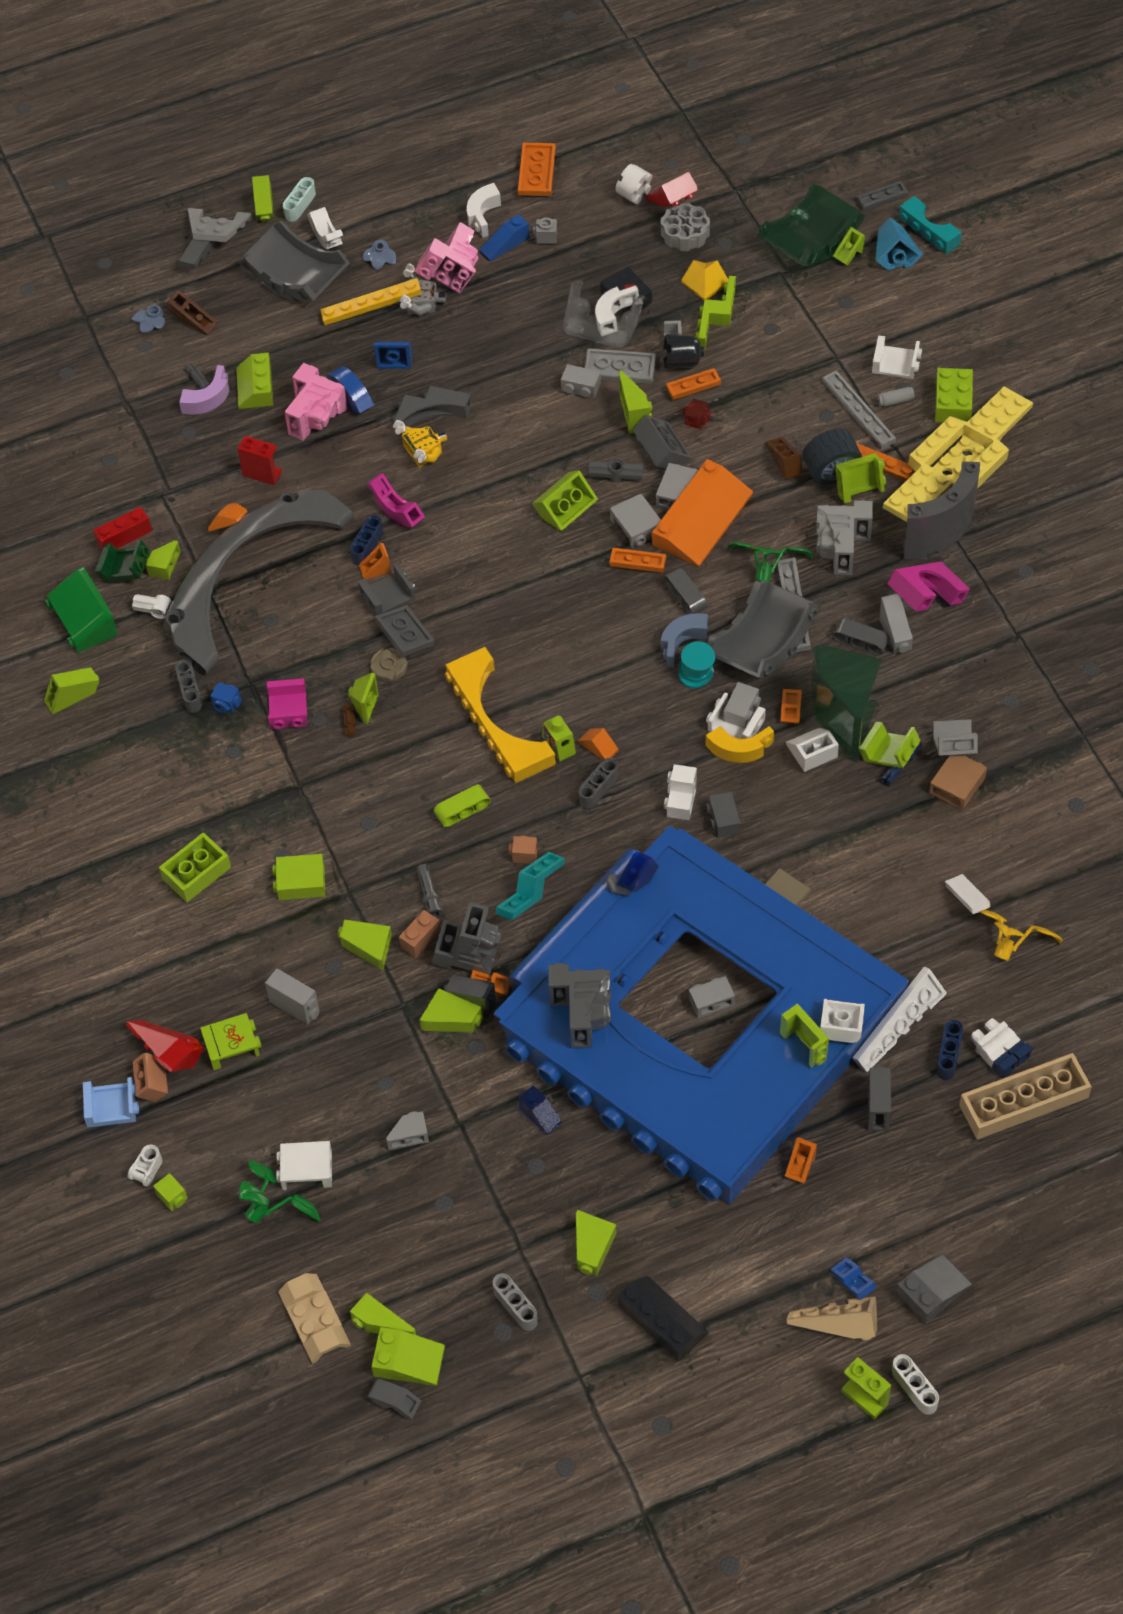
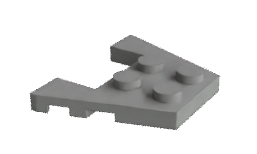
[188,208,252,242]

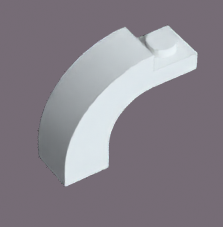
[467,183,501,238]
[307,207,343,249]
[595,285,639,336]

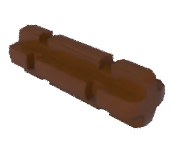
[342,702,356,737]

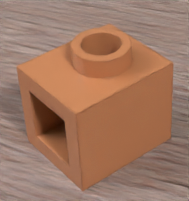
[509,836,538,864]

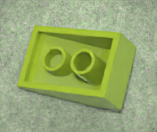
[619,371,652,434]
[372,1327,445,1386]

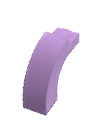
[179,365,229,415]

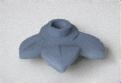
[363,240,396,271]
[132,305,165,333]

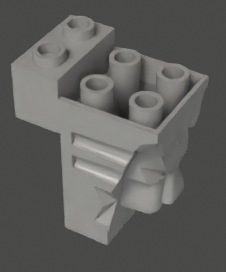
[816,500,873,575]

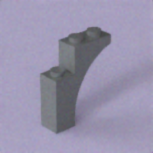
[393,386,471,429]

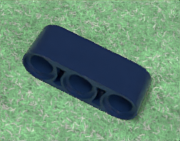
[350,515,383,566]
[937,1020,963,1080]

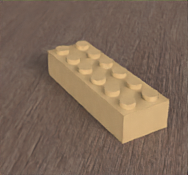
[959,1053,1092,1140]

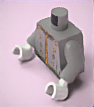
[400,264,446,316]

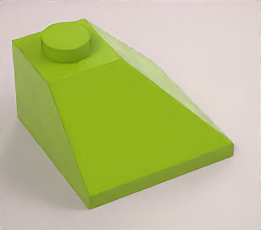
[348,673,379,725]

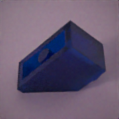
[616,851,659,893]
[518,1085,562,1135]

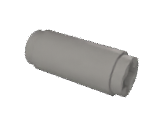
[877,387,915,407]

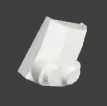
[820,999,865,1043]

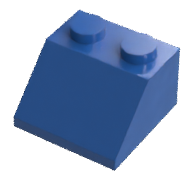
[374,341,412,369]

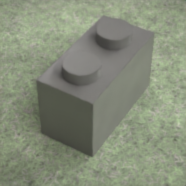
[561,364,601,398]
[724,682,761,728]
[689,976,735,1018]

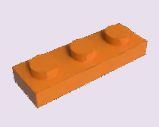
[666,368,721,400]
[610,548,666,573]

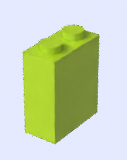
[273,854,325,900]

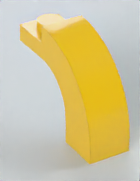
[706,726,774,763]

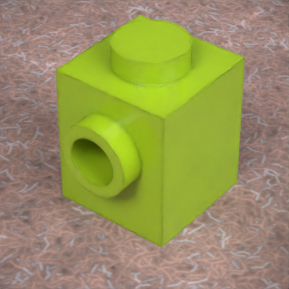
[153,1173,188,1211]

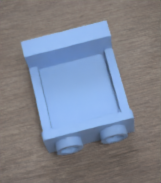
[83,1077,139,1128]

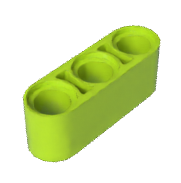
[433,785,491,827]

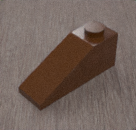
[166,289,218,335]
[766,437,803,479]

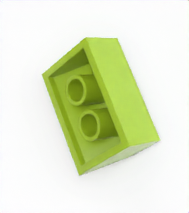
[236,353,273,409]
[532,470,598,531]

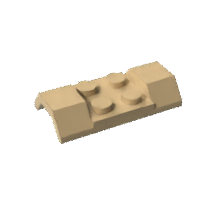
[278,1273,351,1364]

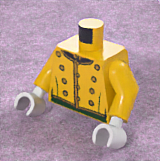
[393,420,447,468]

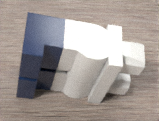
[971,1018,1033,1079]

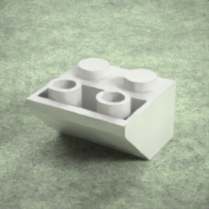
[786,727,839,772]

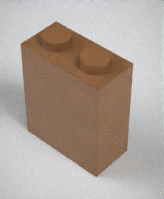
[929,754,987,810]

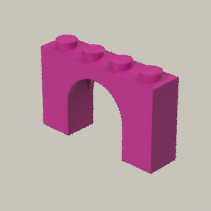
[887,562,970,612]

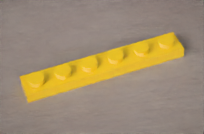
[321,278,422,325]

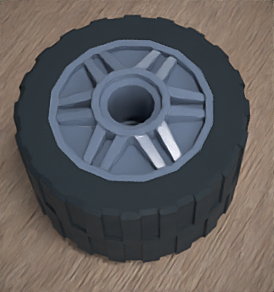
[802,428,863,485]

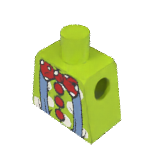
[542,715,576,762]

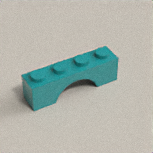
[899,196,962,254]

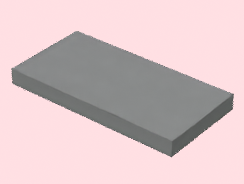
[584,349,656,384]

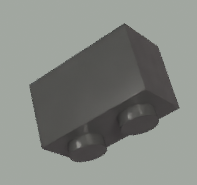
[706,792,741,838]

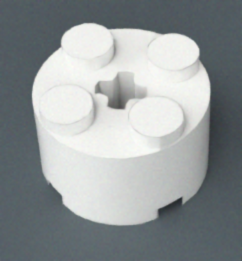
[616,164,653,205]

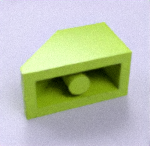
[145,541,181,580]

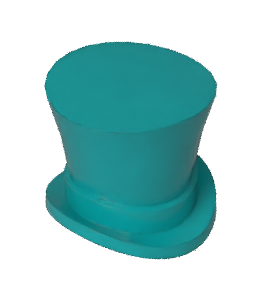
[678,641,715,689]

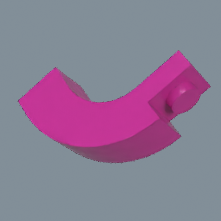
[367,473,425,527]

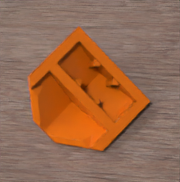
[208,503,248,532]

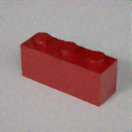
[93,507,152,550]

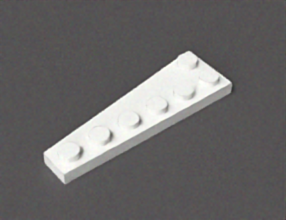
[853,967,947,1072]

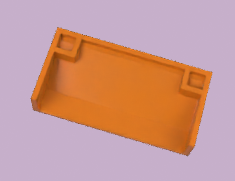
[652,459,753,567]

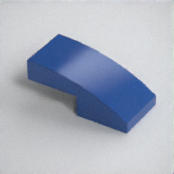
[831,1257,876,1300]

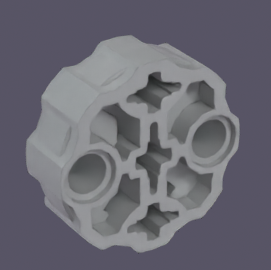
[661,203,710,251]

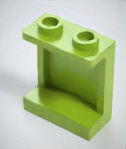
[835,453,886,504]
[780,1004,829,1068]
[841,1357,891,1419]

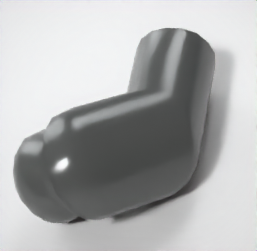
[606,873,631,896]

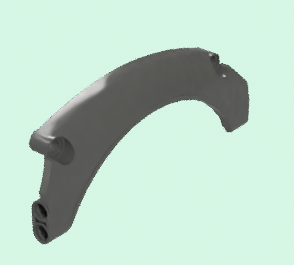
[163,489,354,675]

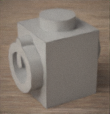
[533,217,557,244]

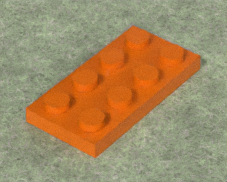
[518,143,556,196]

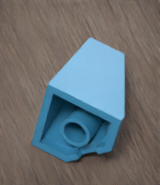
[875,217,923,270]

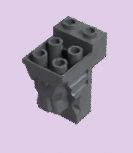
[432,902,502,975]
[548,963,611,1048]

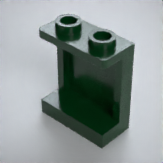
[95,540,150,583]

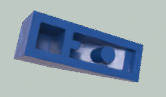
[480,214,530,261]

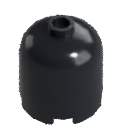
[663,334,704,369]

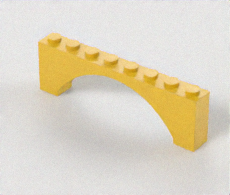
[444,647,556,783]

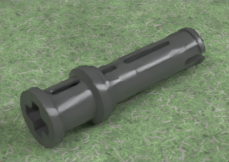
[416,864,444,919]

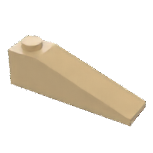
[787,1296,877,1340]

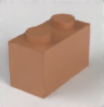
[399,910,441,959]
[133,1053,168,1102]

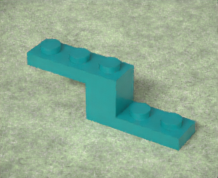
[495,852,565,920]

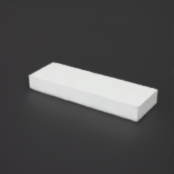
[945,874,990,914]

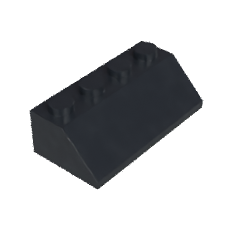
[618,1276,709,1361]

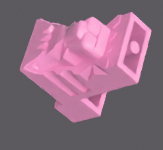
[414,222,479,294]
[285,363,347,441]

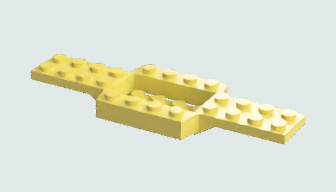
[883,387,1033,522]

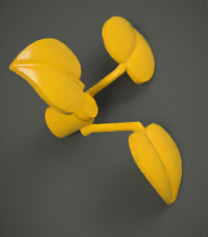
[977,909,1062,961]

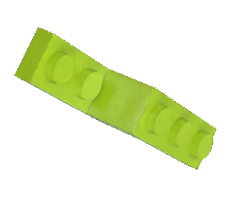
[696,276,736,350]

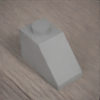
[386,1111,429,1150]

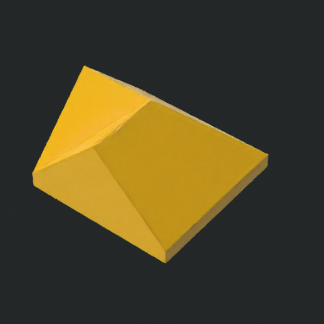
[681,260,728,300]

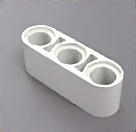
[892,1354,939,1415]

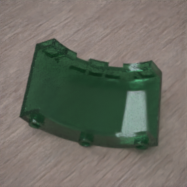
[757,183,866,266]

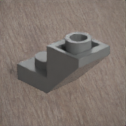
[367,1378,421,1420]

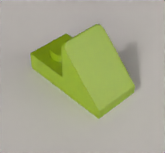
[833,227,865,266]

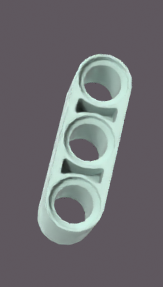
[283,177,316,222]

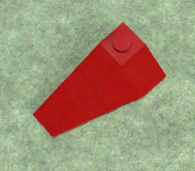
[126,1019,204,1072]

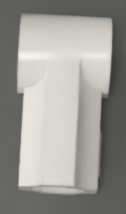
[132,594,171,619]

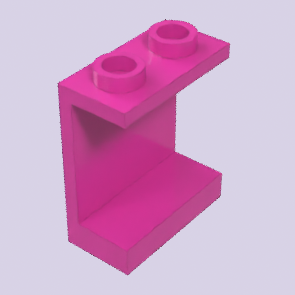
[267,678,308,729]

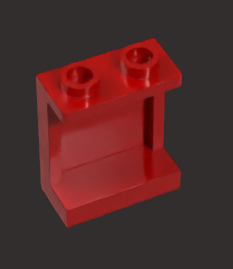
[237,436,282,485]

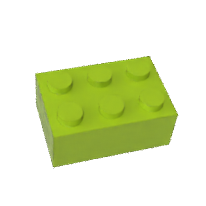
[935,368,973,422]
[159,832,231,902]

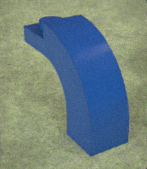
[327,366,374,413]

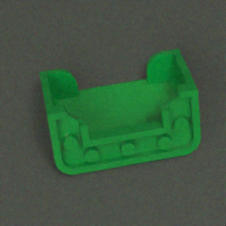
[44,566,118,653]

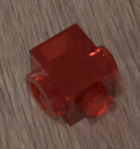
[684,398,712,430]

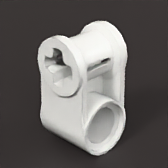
[128,1145,163,1187]

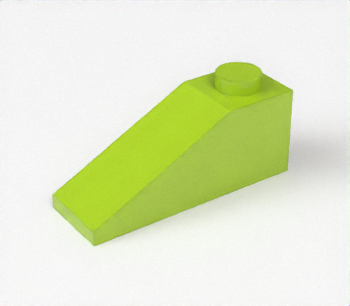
[350,1293,416,1335]

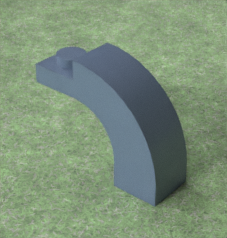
[661,613,708,668]

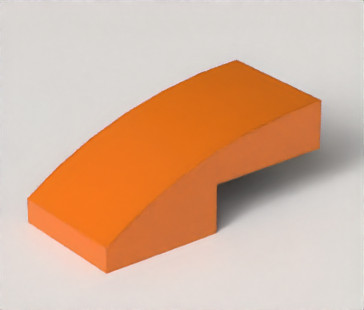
[780,689,802,724]
[470,970,510,997]

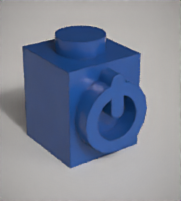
[210,682,242,714]

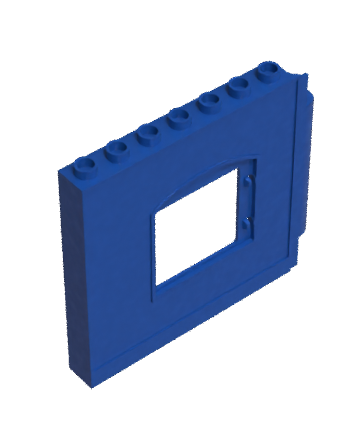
[494,826,909,1205]

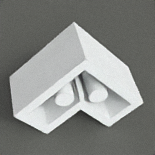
[664,764,697,820]

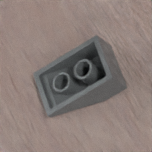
[896,1255,972,1325]

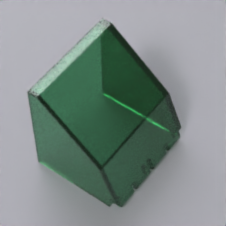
[811,645,882,763]

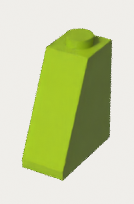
[252,175,274,222]
[44,667,99,714]
[338,920,392,970]
[420,989,483,1032]
[576,1210,617,1276]

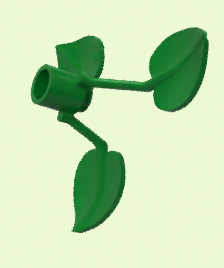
[727,542,813,582]
[239,1159,320,1223]

